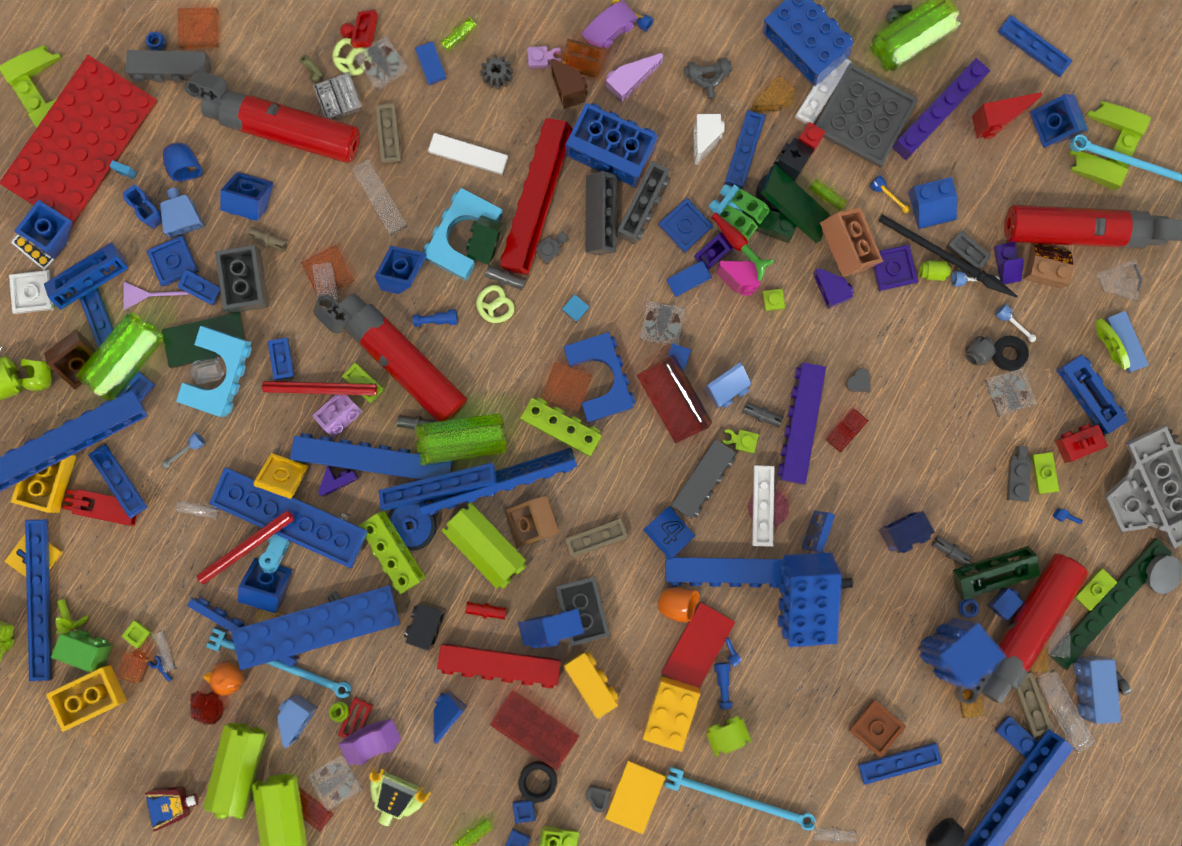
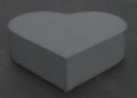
[846,369,870,392]
[1116,670,1132,695]
[586,785,611,812]

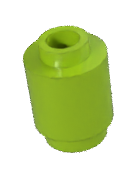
[919,260,950,281]

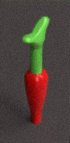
[711,212,774,281]

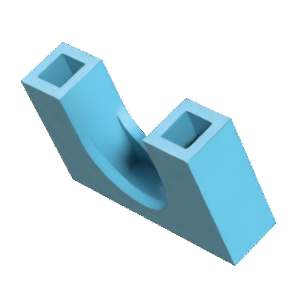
[423,188,504,281]
[176,326,252,417]

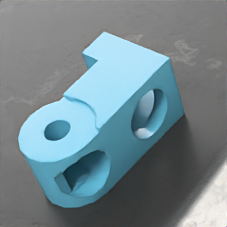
[259,534,290,573]

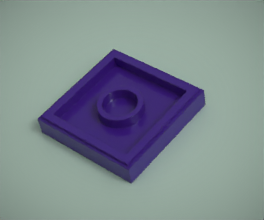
[873,245,918,291]

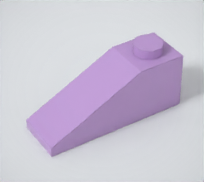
[606,53,663,102]

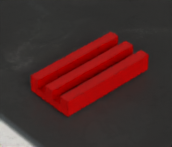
[338,696,374,738]

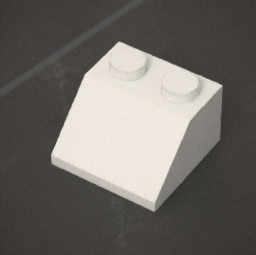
[694,114,725,164]

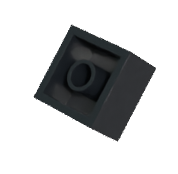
[404,602,446,651]

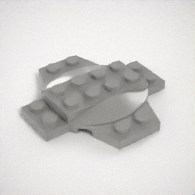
[1104,425,1182,548]

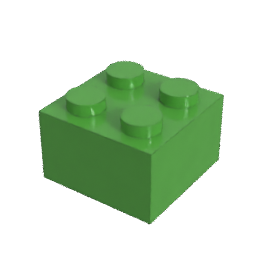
[51,629,113,672]

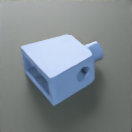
[160,188,206,238]

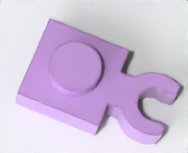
[528,46,561,69]

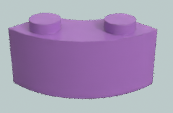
[582,0,638,51]
[339,719,402,765]

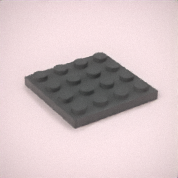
[816,63,918,168]

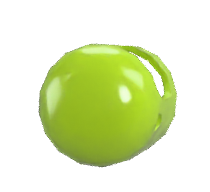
[21,359,52,391]

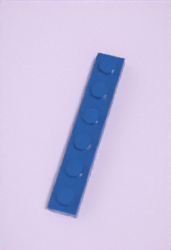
[379,463,497,511]
[187,597,299,667]

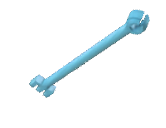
[1069,135,1182,182]
[206,627,352,698]
[664,766,816,830]

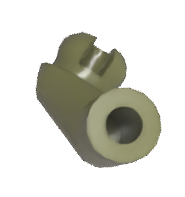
[299,54,323,84]

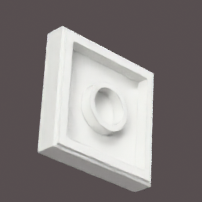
[9,270,54,314]

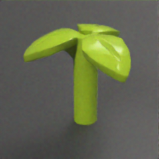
[56,599,89,634]

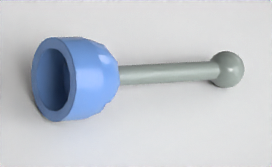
[162,432,206,468]

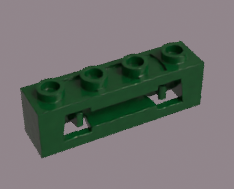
[953,546,1040,600]

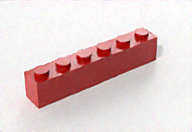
[437,643,561,688]

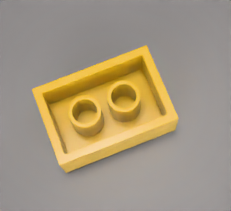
[11,455,77,513]
[564,649,619,719]
[46,665,128,732]
[643,676,700,752]

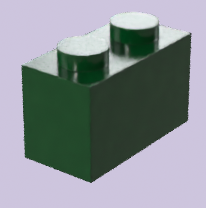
[466,215,504,265]

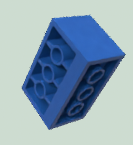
[566,103,658,188]

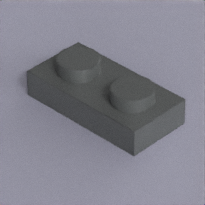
[947,230,991,269]

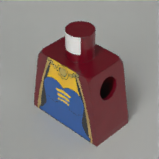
[145,786,199,832]

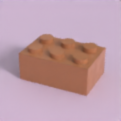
[820,208,883,277]

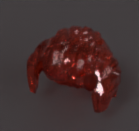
[190,690,224,725]

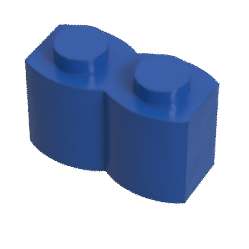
[123,185,162,229]

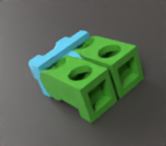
[709,184,771,240]

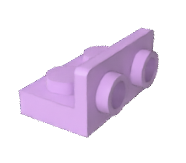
[312,395,362,438]

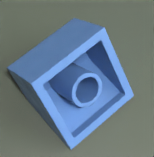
[704,362,752,409]
[277,694,318,748]

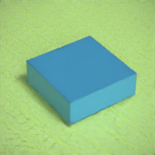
[110,160,137,179]
[562,294,590,322]

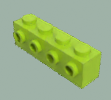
[520,397,602,458]
[359,511,426,594]

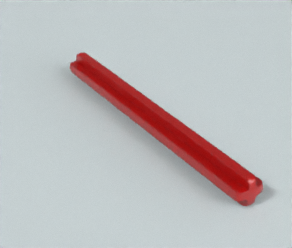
[262,381,378,396]
[197,511,294,584]

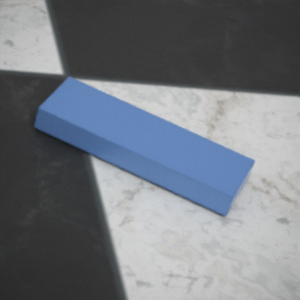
[1105,311,1149,373]

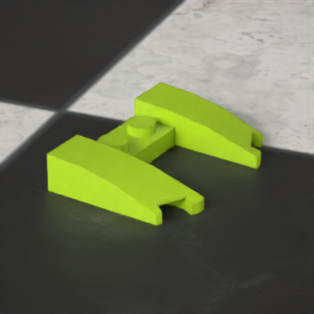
[0,45,62,128]
[1069,101,1152,191]

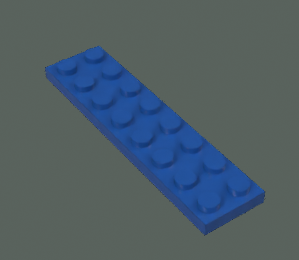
[420,447,577,515]
[209,467,368,568]
[231,585,401,670]

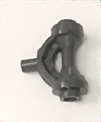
[684,57,732,99]

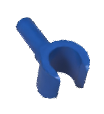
[1053,509,1083,524]
[725,638,741,667]
[148,656,172,682]

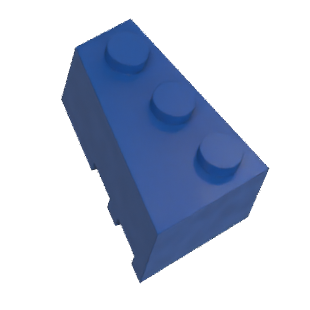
[518,609,584,648]

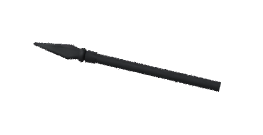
[879,214,1018,298]

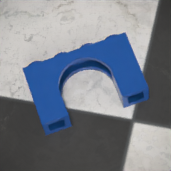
[563,332,635,423]

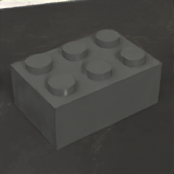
[215,245,269,314]
[556,576,610,646]

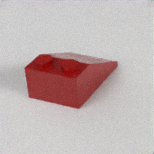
[972,92,1042,140]

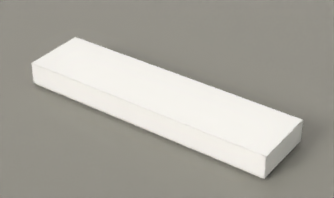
[795,59,852,125]
[428,133,508,176]
[752,465,774,546]

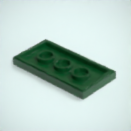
[761,164,830,243]
[162,312,246,368]

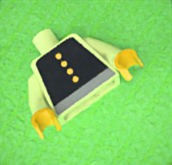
[369,767,431,826]

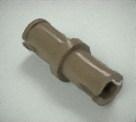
[247,227,288,252]

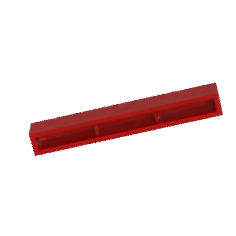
[500,118,573,275]

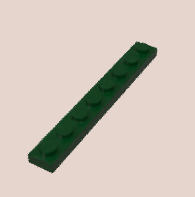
[1049,539,1172,670]

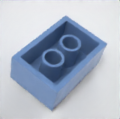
[1073,656,1121,724]

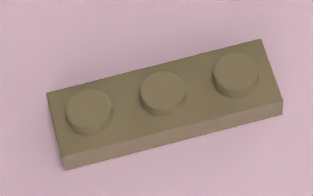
[375,103,402,164]
[565,519,628,558]
[1015,671,1053,737]

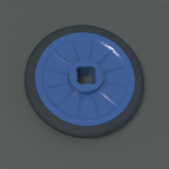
[388,503,436,551]

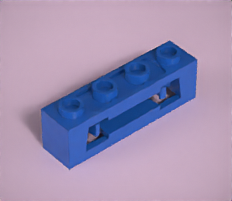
[44,242,129,310]
[1056,354,1129,435]

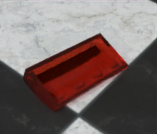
[637,354,712,443]

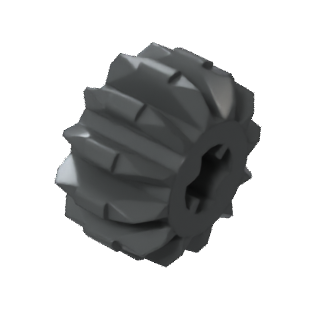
[480,55,513,90]

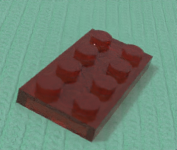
[490,690,580,771]

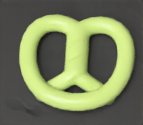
[333,38,372,76]
[476,285,515,323]

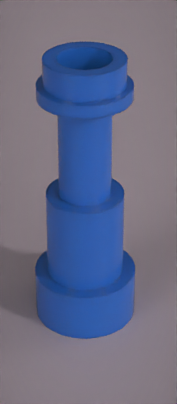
[413,309,458,327]
[714,662,733,709]

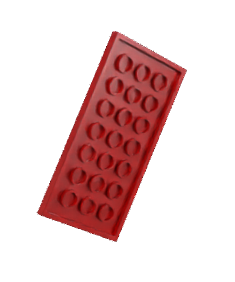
[0,55,158,227]

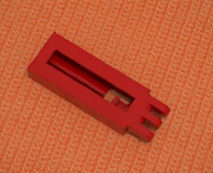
[62,489,137,526]

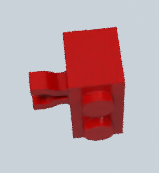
[1055,423,1108,463]

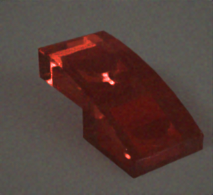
[825,408,868,452]

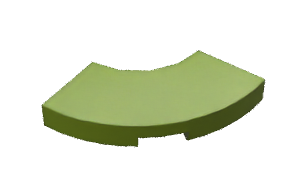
[1096,318,1130,370]

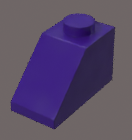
[694,233,735,270]
[813,268,854,309]

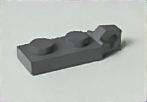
[1007,446,1031,502]

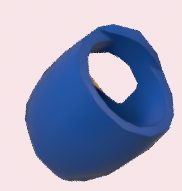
[163,142,203,181]

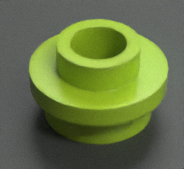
[329,702,349,722]

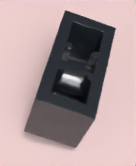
[773,137,814,181]

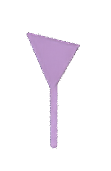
[123,281,189,311]

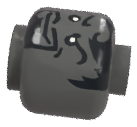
[965,336,996,365]

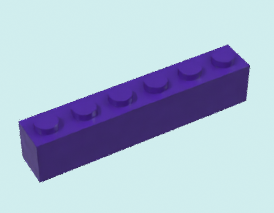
[892,58,991,160]
[777,362,826,485]

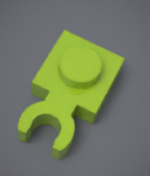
[722,429,759,454]

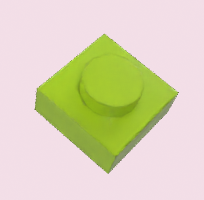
[762,289,785,312]
[121,620,152,649]

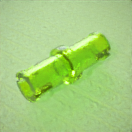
[440,17,477,52]
[809,178,848,211]
[453,818,493,846]

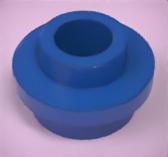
[146,32,166,51]
[958,598,979,618]

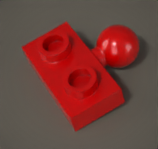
[340,10,378,48]

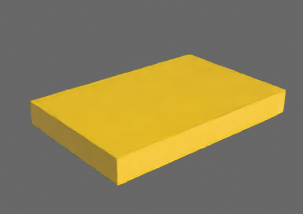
[605,760,666,834]

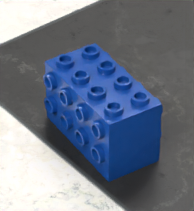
[763,0,854,86]
[778,552,842,647]
[918,618,1006,689]

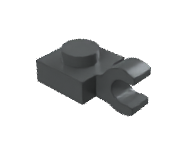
[536,231,569,265]

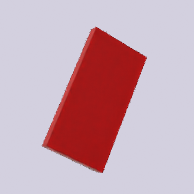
[661,602,736,688]

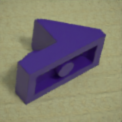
[993,243,1024,284]
[318,466,359,497]

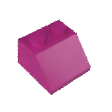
[716,261,760,296]

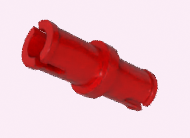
[465,601,507,620]

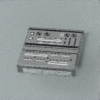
[313,72,363,120]

